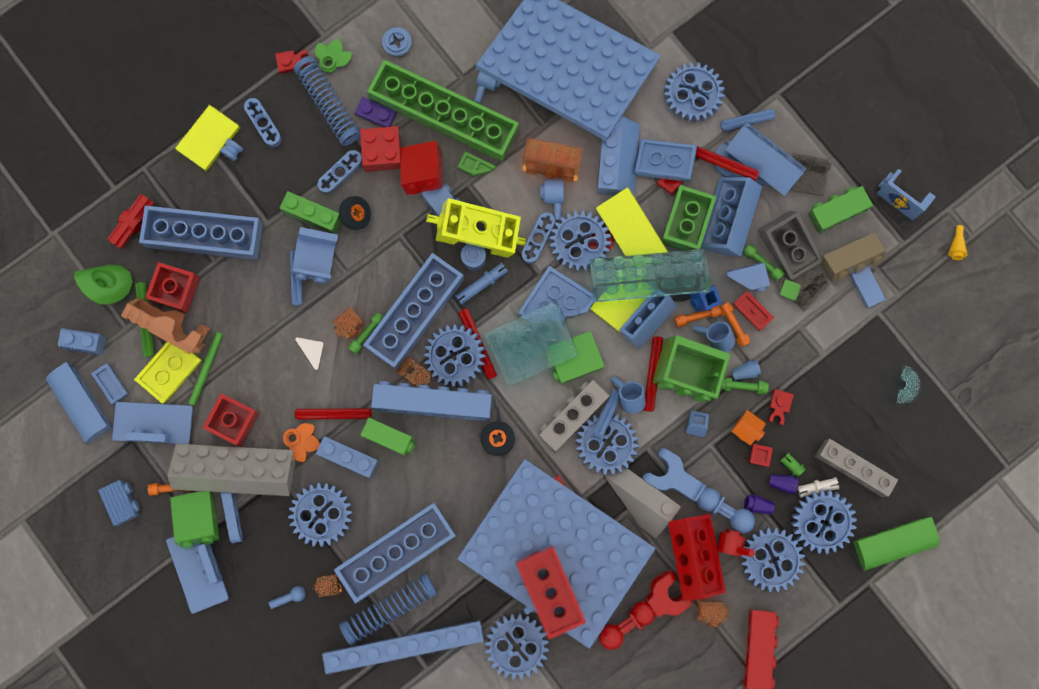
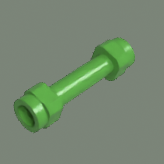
[743,244,784,281]
[348,312,384,355]
[721,377,769,394]

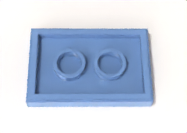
[634,139,697,182]

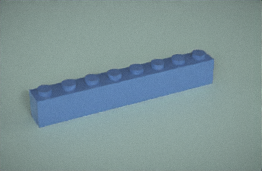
[322,620,484,674]

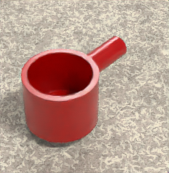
[717,529,755,557]

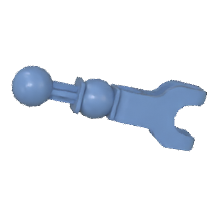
[642,448,755,534]

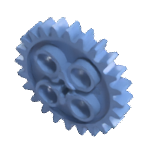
[664,62,725,123]
[550,210,611,272]
[424,324,487,387]
[576,414,639,476]
[288,483,353,547]
[791,490,857,554]
[740,528,805,592]
[485,614,549,680]

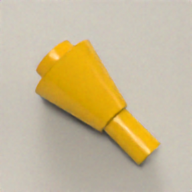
[948,225,968,260]

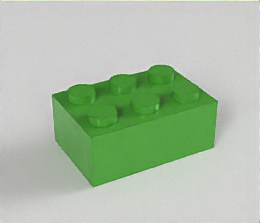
[661,185,716,255]

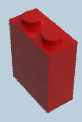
[400,140,443,195]

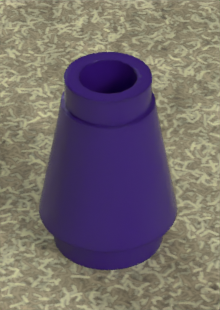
[769,474,799,494]
[744,494,775,514]

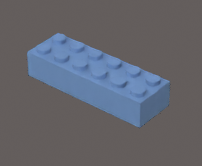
[139,206,263,260]
[363,253,464,371]
[371,381,492,422]
[334,503,457,603]

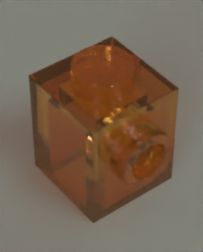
[332,307,365,338]
[314,574,342,598]
[698,601,728,627]

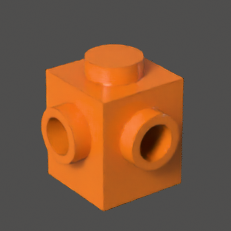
[731,410,766,445]

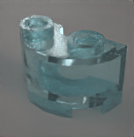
[897,365,921,405]

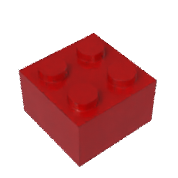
[360,126,401,172]
[145,262,200,313]
[202,393,260,447]

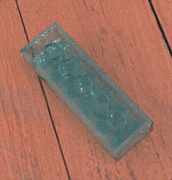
[589,249,710,302]

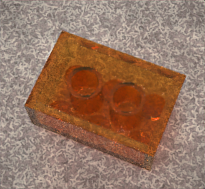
[522,138,583,182]

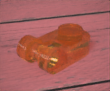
[396,356,431,387]

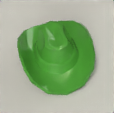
[74,264,133,305]

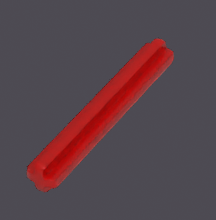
[696,146,759,181]
[458,309,497,380]
[643,336,663,412]
[295,408,372,420]

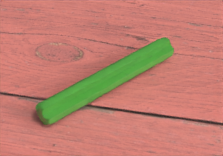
[135,282,155,357]

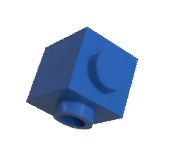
[689,285,722,311]

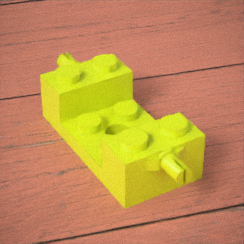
[426,198,526,258]

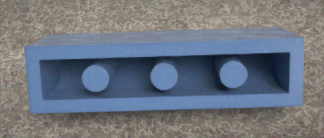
[725,123,807,196]
[45,362,113,445]

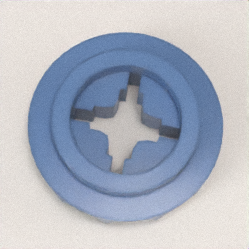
[382,27,412,57]

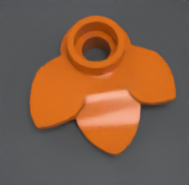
[283,423,320,462]

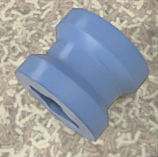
[219,139,243,162]

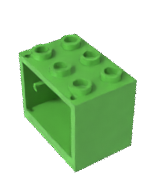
[652,335,731,403]

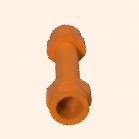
[720,302,751,347]
[674,305,721,328]
[148,483,193,496]

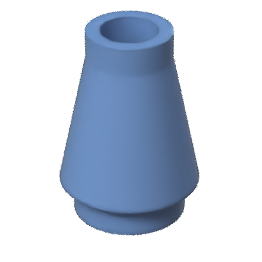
[731,359,761,381]

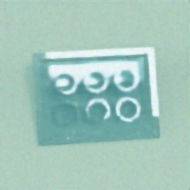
[484,299,579,386]

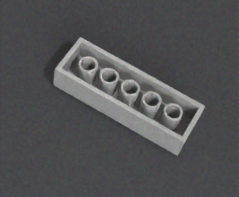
[167,444,296,496]

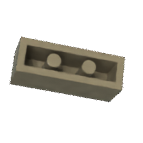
[821,232,886,282]

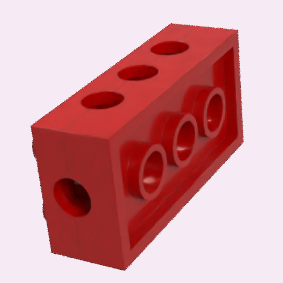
[668,514,726,601]
[515,545,586,639]

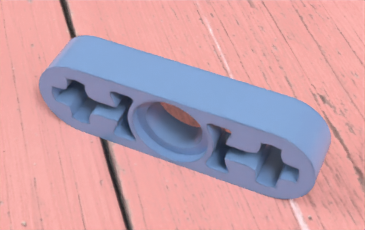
[244,98,282,147]
[317,150,362,195]
[522,212,555,264]
[221,492,243,544]

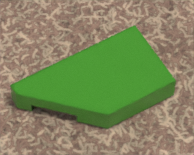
[457,151,496,177]

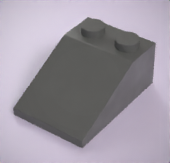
[758,211,823,280]

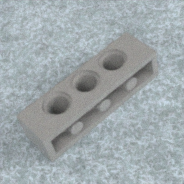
[539,380,609,453]
[815,439,898,497]

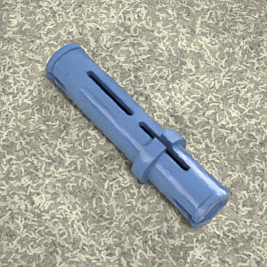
[455,262,508,305]

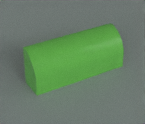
[853,517,939,571]

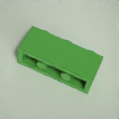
[808,186,873,234]
[280,191,341,234]

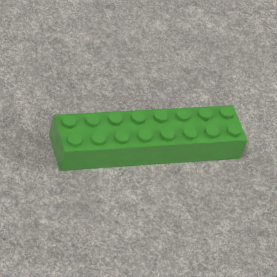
[367,60,519,162]

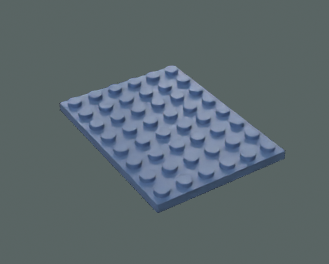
[476,0,661,141]
[457,459,656,649]

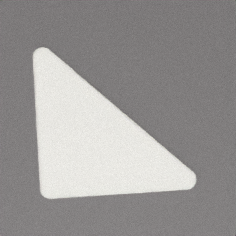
[295,337,323,370]

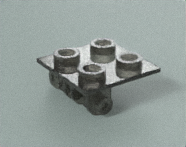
[790,153,831,196]
[776,268,829,312]

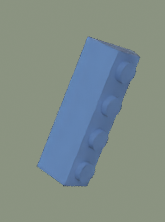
[597,116,640,195]
[701,177,762,257]

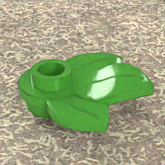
[315,39,352,73]

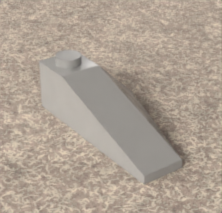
[604,466,681,539]

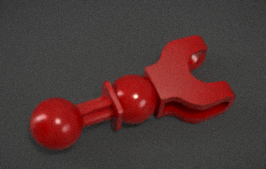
[598,570,693,650]

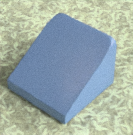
[686,410,710,437]

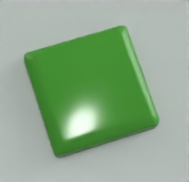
[779,279,801,301]

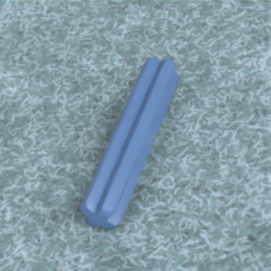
[720,109,775,132]
[290,250,303,306]
[593,389,620,438]

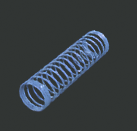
[293,56,361,146]
[339,574,438,646]

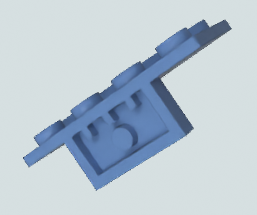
[112,402,193,444]
[166,537,229,614]

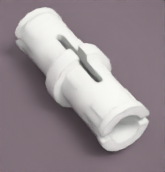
[797,477,839,498]

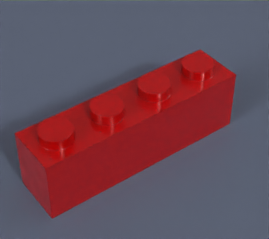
[743,609,779,689]

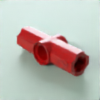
[107,194,155,249]

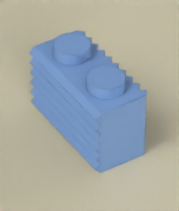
[58,328,106,355]
[98,480,140,526]

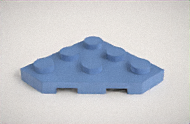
[518,266,597,324]

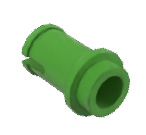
[780,453,806,477]

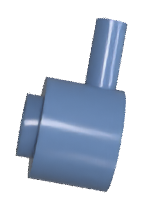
[474,71,502,103]
[540,179,563,220]
[461,230,486,271]
[693,322,735,352]
[611,376,646,413]

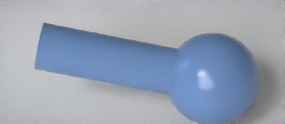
[268,586,306,609]

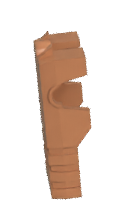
[121,297,211,354]

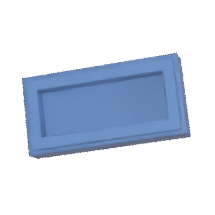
[850,266,886,308]
[91,363,129,405]

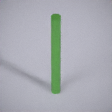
[188,332,223,406]

